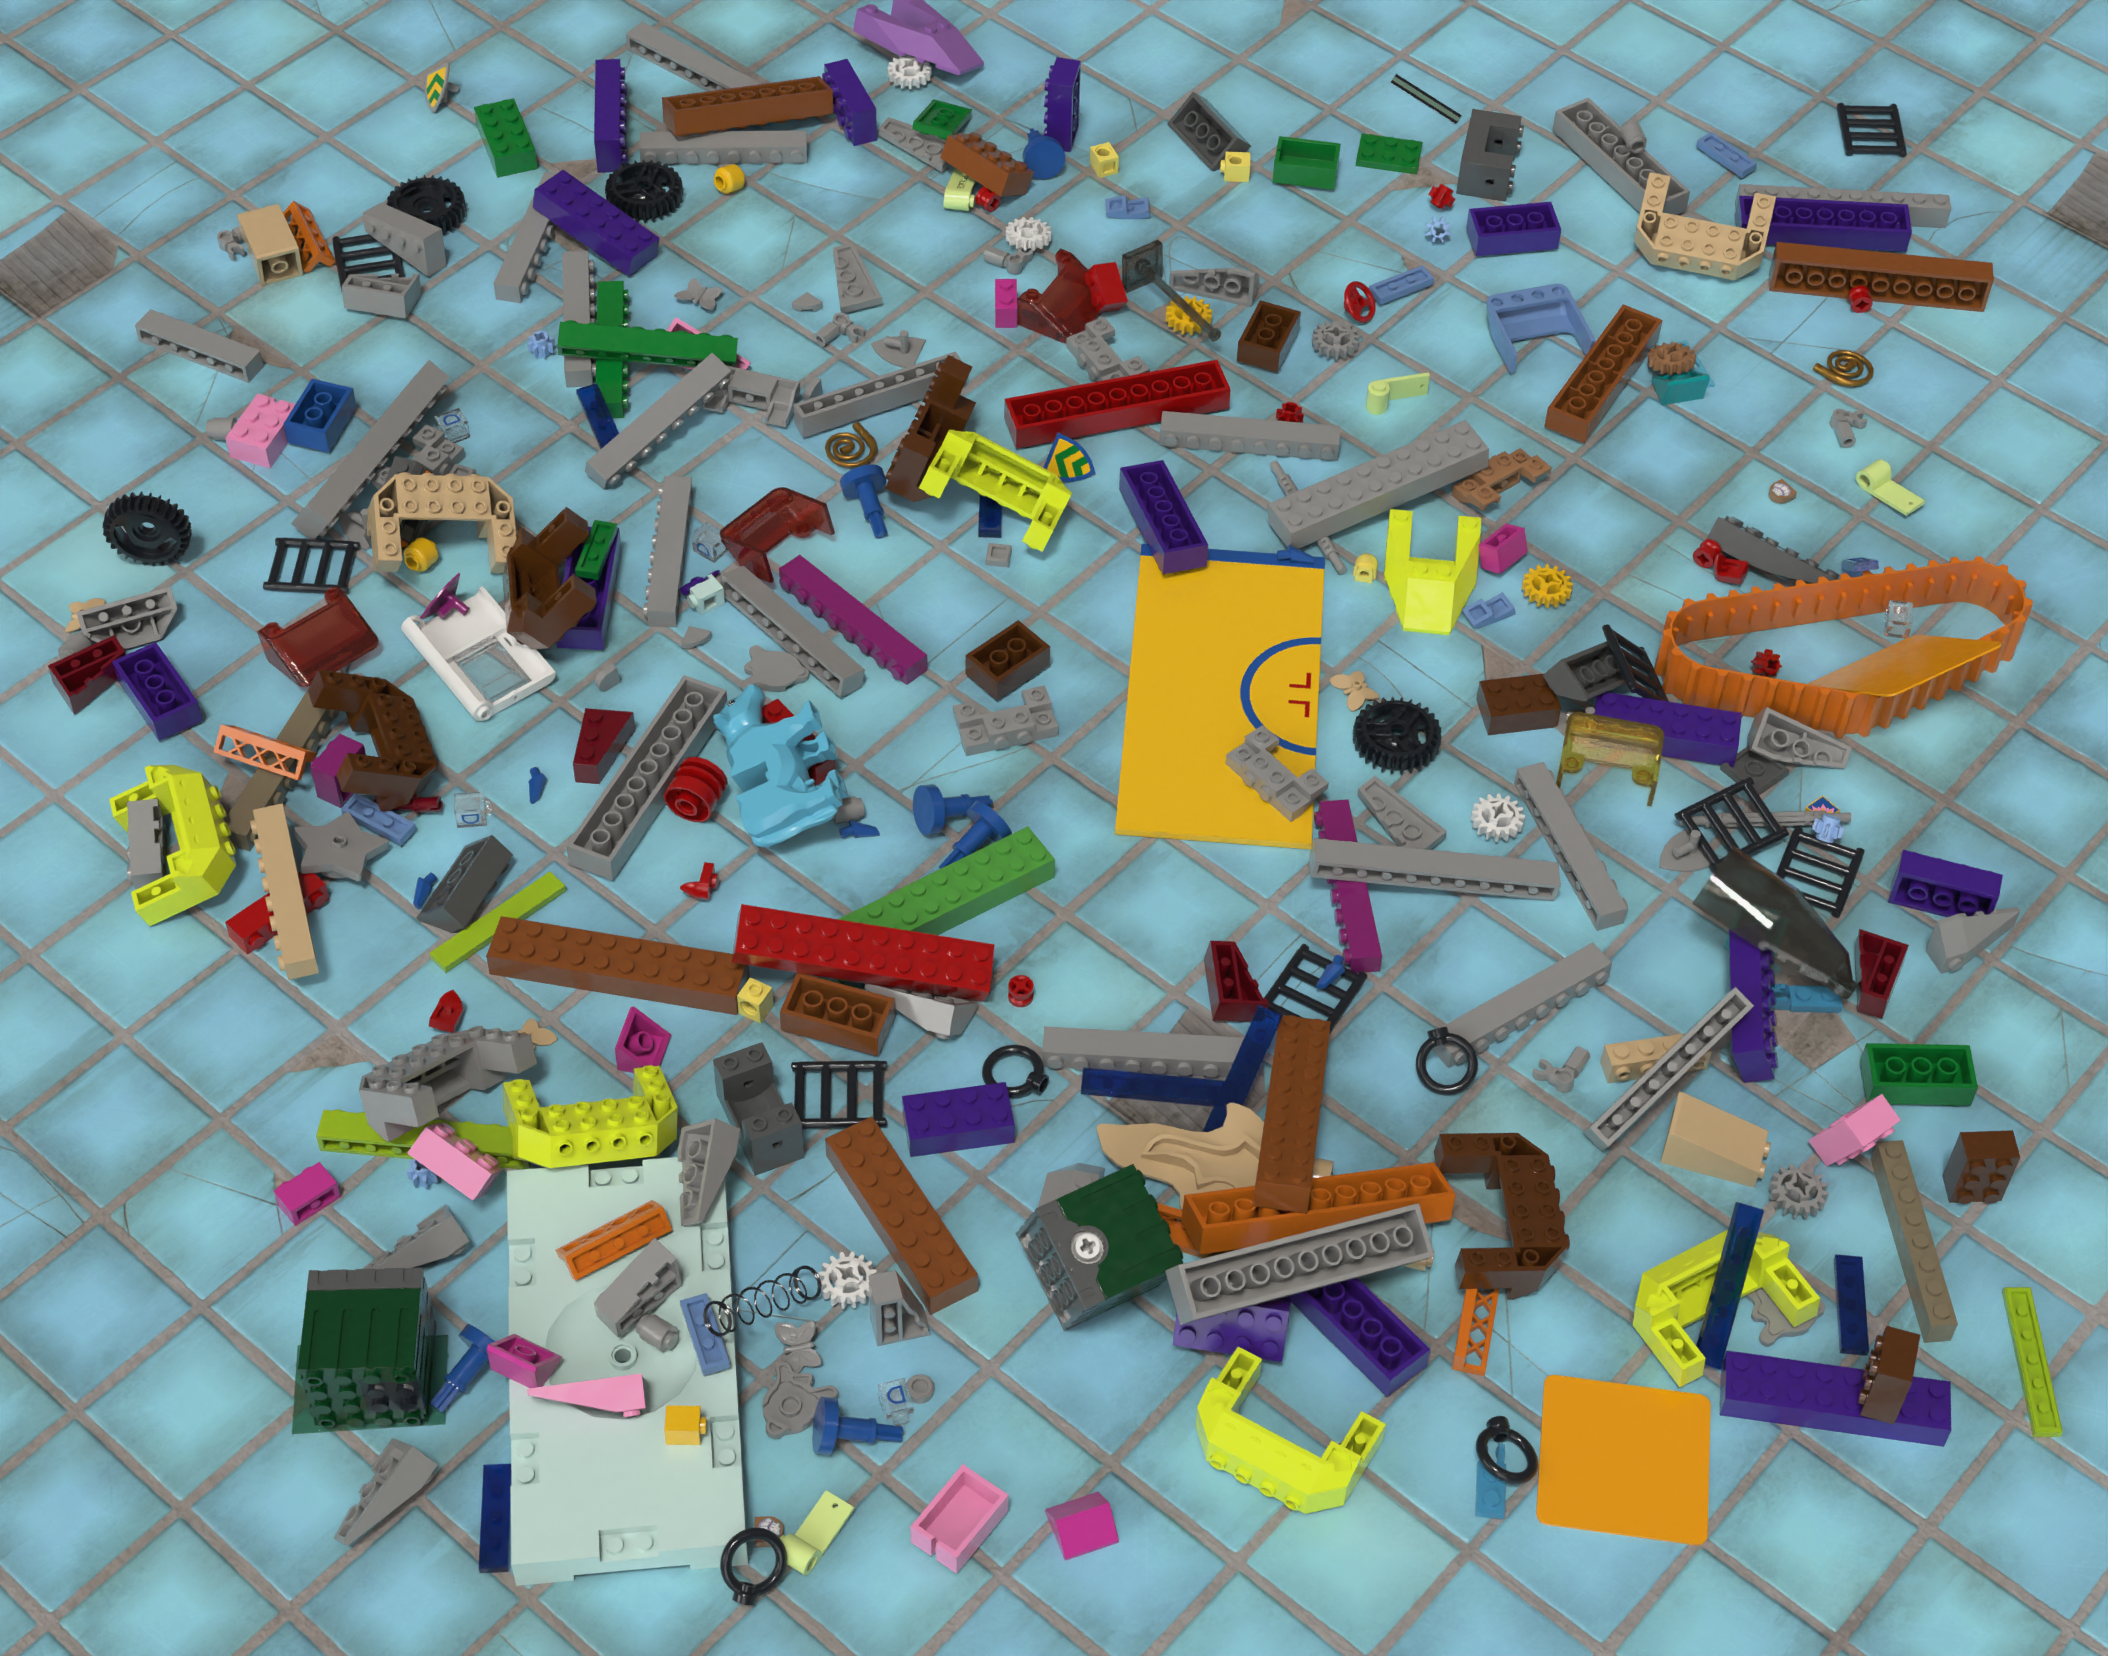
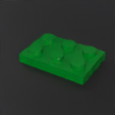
[912,99,972,140]
[1355,133,1423,175]

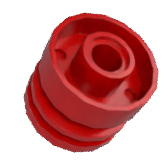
[664,757,728,822]

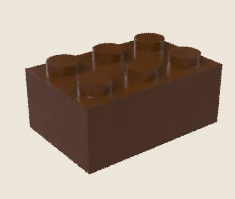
[1237,300,1301,373]
[965,620,1050,701]
[1476,673,1561,735]
[1942,1130,2020,1204]
[1857,1326,1920,1424]

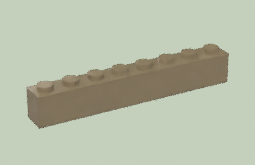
[225,690,340,851]
[1870,1140,1958,1343]

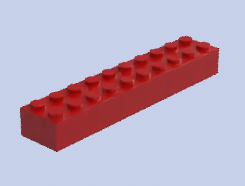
[1004,360,1231,448]
[731,904,995,1002]

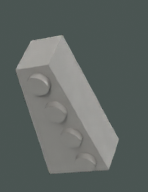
[363,203,447,277]

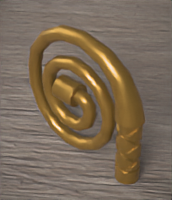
[1813,350,1874,387]
[825,422,877,468]

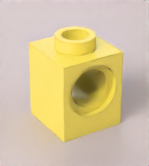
[1089,142,1119,178]
[1220,152,1250,182]
[737,977,774,1024]

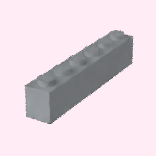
[135,309,264,383]

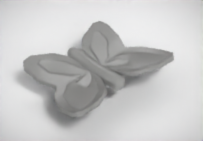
[674,278,722,310]
[774,1321,822,1373]

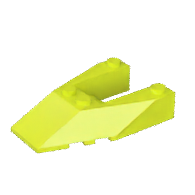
[1384,509,1481,635]

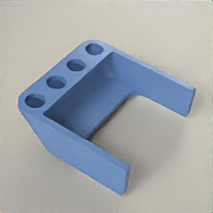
[1486,284,1595,373]

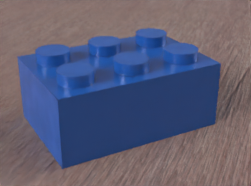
[284,379,357,452]

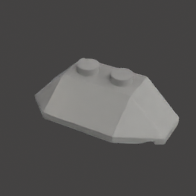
[76,586,177,650]
[1038,1163,1105,1207]

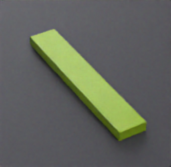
[429,871,566,973]
[2002,1287,2063,1437]

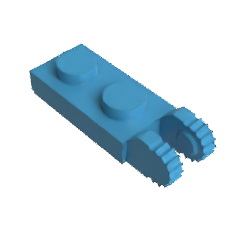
[1771,983,1843,1013]
[1475,1443,1506,1519]

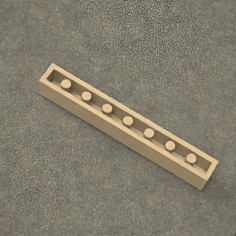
[250,803,319,980]

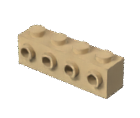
[1600,1033,1712,1084]

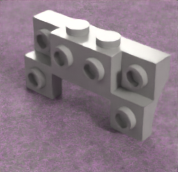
[1066,317,1150,382]
[702,365,800,428]
[371,425,465,490]
[953,685,1058,756]
[1225,725,1329,822]

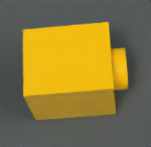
[664,1405,707,1445]

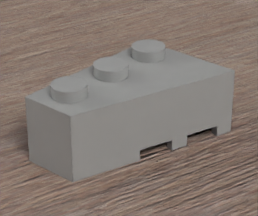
[342,274,421,319]
[127,799,167,890]
[594,1238,682,1337]
[868,1270,931,1346]

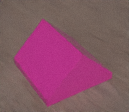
[615,1006,671,1073]
[486,1334,562,1388]
[1045,1492,1119,1561]

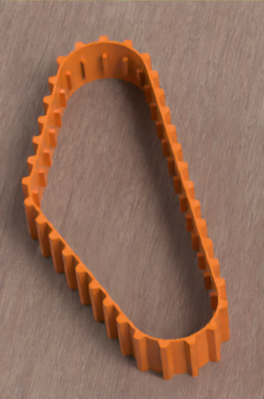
[1654,556,2033,739]

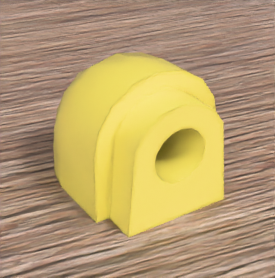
[1353,553,1378,583]

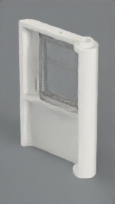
[401,586,556,721]

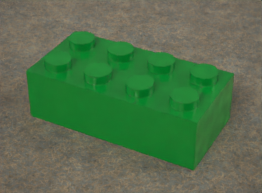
[474,98,538,178]
[1860,1043,1978,1106]

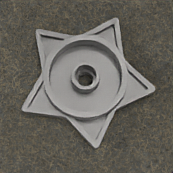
[294,812,389,881]

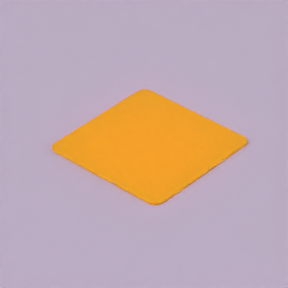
[1808,635,2002,697]
[1536,1375,1711,1545]

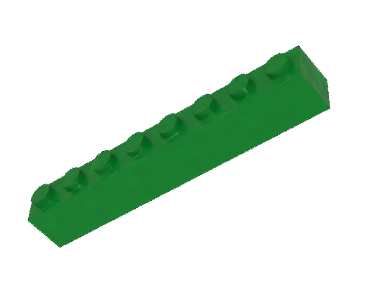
[595,281,629,419]
[558,320,738,368]

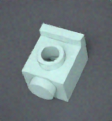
[687,574,725,615]

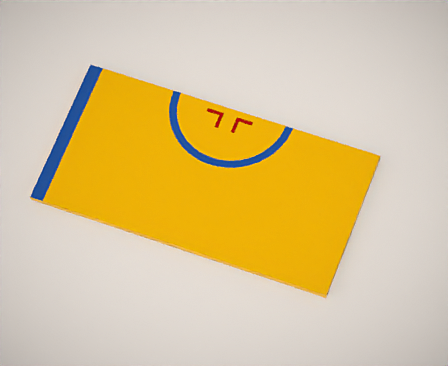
[1115,544,1325,850]

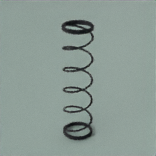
[703,1266,822,1337]

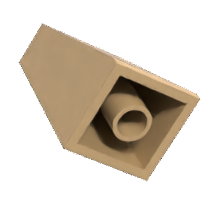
[237,204,303,286]
[1661,1091,1771,1188]

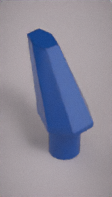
[1277,545,1314,564]
[528,767,547,804]
[839,821,880,838]
[413,872,437,910]
[1316,955,1345,989]

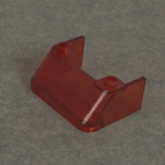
[719,487,835,583]

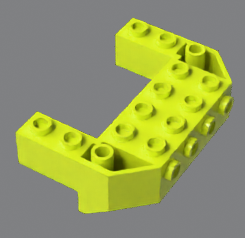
[919,430,1072,552]
[109,765,236,926]
[503,1065,678,1168]
[1633,1226,1820,1387]
[1195,1347,1386,1514]

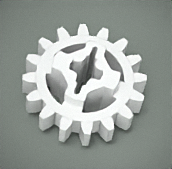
[887,54,931,89]
[1005,217,1051,251]
[1471,794,1525,842]
[818,1252,877,1309]

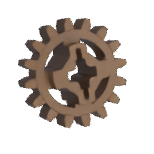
[1647,342,1696,375]

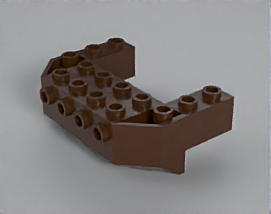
[885,355,976,502]
[502,507,597,649]
[308,669,438,812]
[1434,1133,1570,1300]

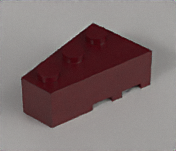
[48,635,126,715]
[573,708,636,784]
[1855,929,1909,1019]
[1204,941,1269,1022]

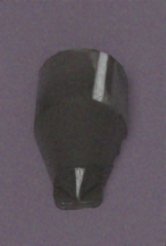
[1692,846,1858,999]

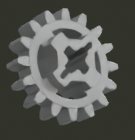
[1312,320,1360,360]
[1768,1164,1829,1219]

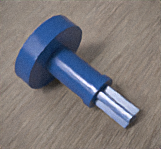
[1022,128,1065,179]
[840,464,888,539]
[913,784,993,835]
[939,801,1012,869]
[429,1324,495,1413]
[812,1397,903,1455]

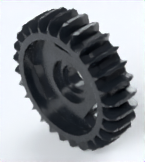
[605,159,683,222]
[386,175,466,235]
[102,491,192,566]
[1352,696,1442,775]

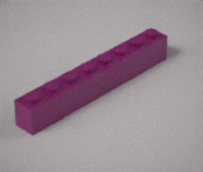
[779,555,927,685]
[1314,799,1382,973]

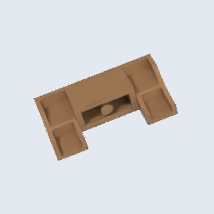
[1452,448,1552,511]

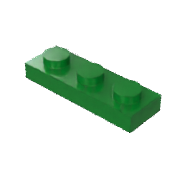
[575,520,618,580]

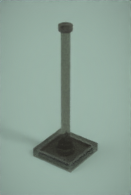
[1122,240,1221,342]

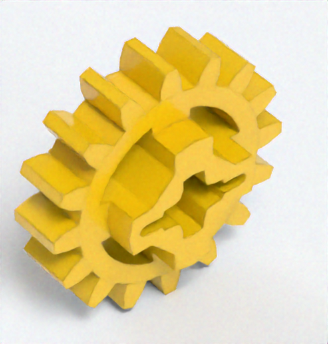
[1165,296,1212,335]
[1522,564,1573,608]

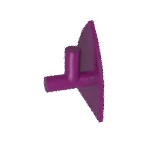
[420,573,470,619]

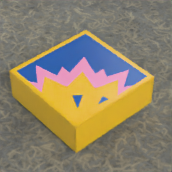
[1805,795,1840,813]

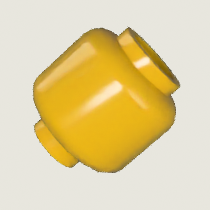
[714,164,745,194]
[403,537,439,572]

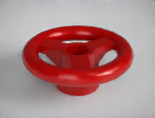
[1344,281,1376,323]

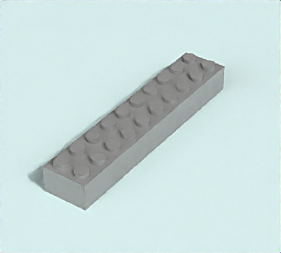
[291,360,450,539]
[1268,420,1489,549]
[566,675,728,881]
[1165,1203,1434,1325]

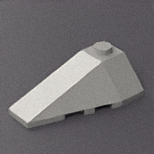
[1169,268,1259,307]
[1748,707,1852,769]
[1926,907,2020,974]
[865,984,978,1039]
[677,1118,740,1227]
[362,1204,469,1269]
[334,1438,437,1546]

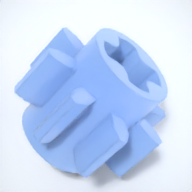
[1425,217,1451,242]
[527,331,555,358]
[1812,814,1845,843]
[406,1159,438,1188]

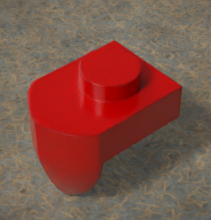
[1713,553,1749,584]
[680,862,719,900]
[429,990,463,1033]

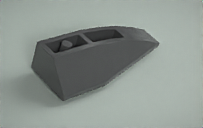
[1707,516,1840,583]

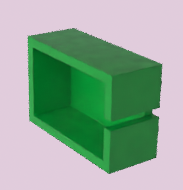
[1272,136,1341,190]

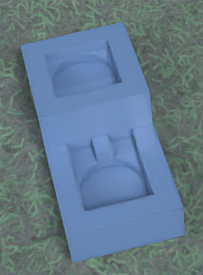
[1105,195,1151,219]
[1462,592,1516,628]

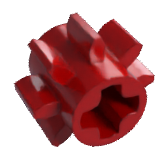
[1428,184,1455,210]
[1276,402,1304,423]
[1751,649,1782,677]

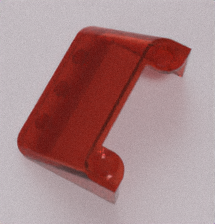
[1017,248,1102,344]
[257,586,379,687]

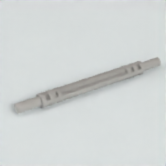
[1270,461,1347,574]
[1679,811,1851,828]

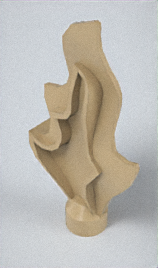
[1096,1103,1334,1210]

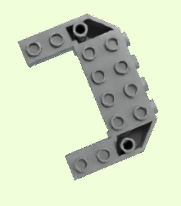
[359,1026,537,1142]

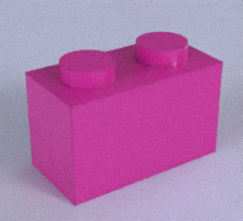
[995,279,1017,328]
[1479,523,1528,574]
[274,1162,341,1226]

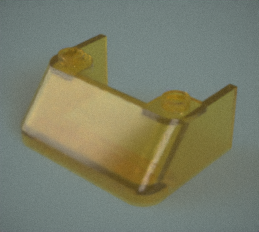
[1556,712,1664,807]

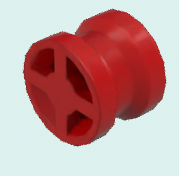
[975,186,1001,213]
[1848,286,1873,313]
[1693,539,1722,568]
[1008,975,1034,1007]

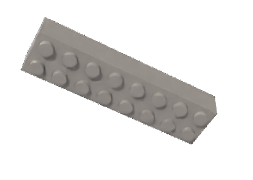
[1553,98,1690,215]

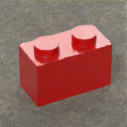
[1085,262,1128,313]

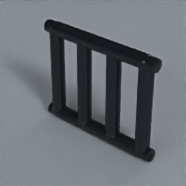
[1837,103,1907,157]
[332,234,405,291]
[263,538,360,594]
[1602,624,1669,702]
[1674,777,1789,873]
[1769,826,1865,918]
[1263,944,1368,1034]
[791,1060,887,1129]

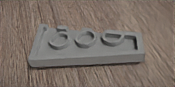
[879,117,949,172]
[833,243,882,313]
[1358,776,1447,850]

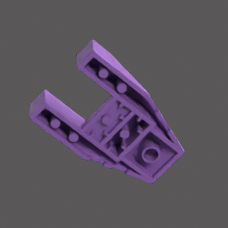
[853,0,984,76]

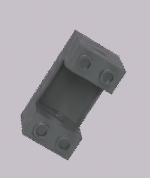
[1456,109,1524,202]
[713,1042,804,1176]

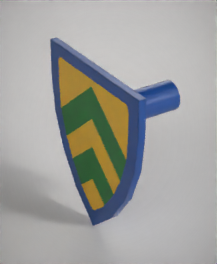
[1043,432,1095,482]

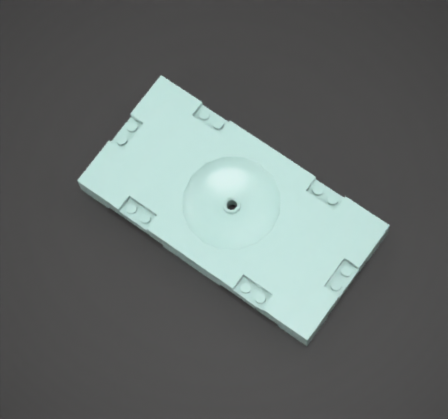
[507,1157,748,1586]

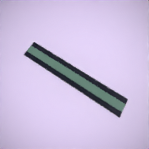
[1390,74,1462,124]

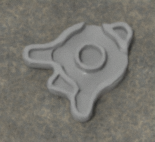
[740,645,809,692]
[1745,1287,1825,1347]
[762,1361,838,1439]

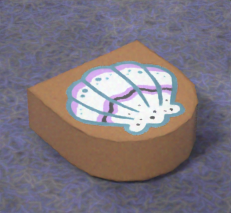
[1768,479,1797,503]
[755,1516,784,1548]

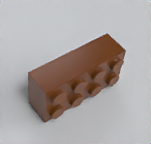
[940,132,1034,196]
[780,973,895,1056]

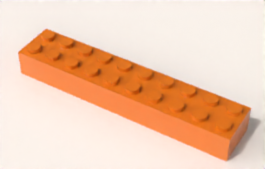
[1181,1162,1456,1255]

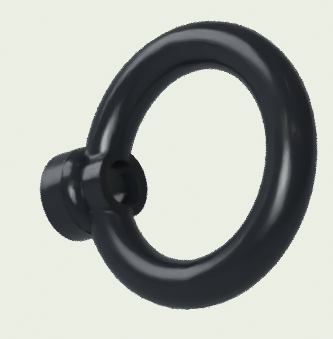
[1416,1026,1478,1095]
[982,1045,1049,1097]
[1476,1416,1538,1484]
[720,1527,787,1605]

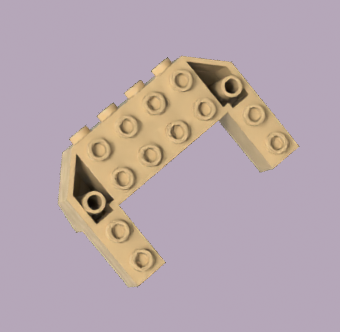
[1634,172,1776,280]
[367,472,516,573]

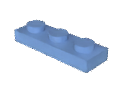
[1696,132,1757,178]
[1369,265,1434,305]
[341,793,417,846]
[680,1293,730,1376]

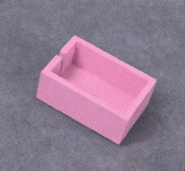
[225,393,295,468]
[1808,1094,1901,1167]
[407,1122,503,1200]
[910,1464,1009,1574]

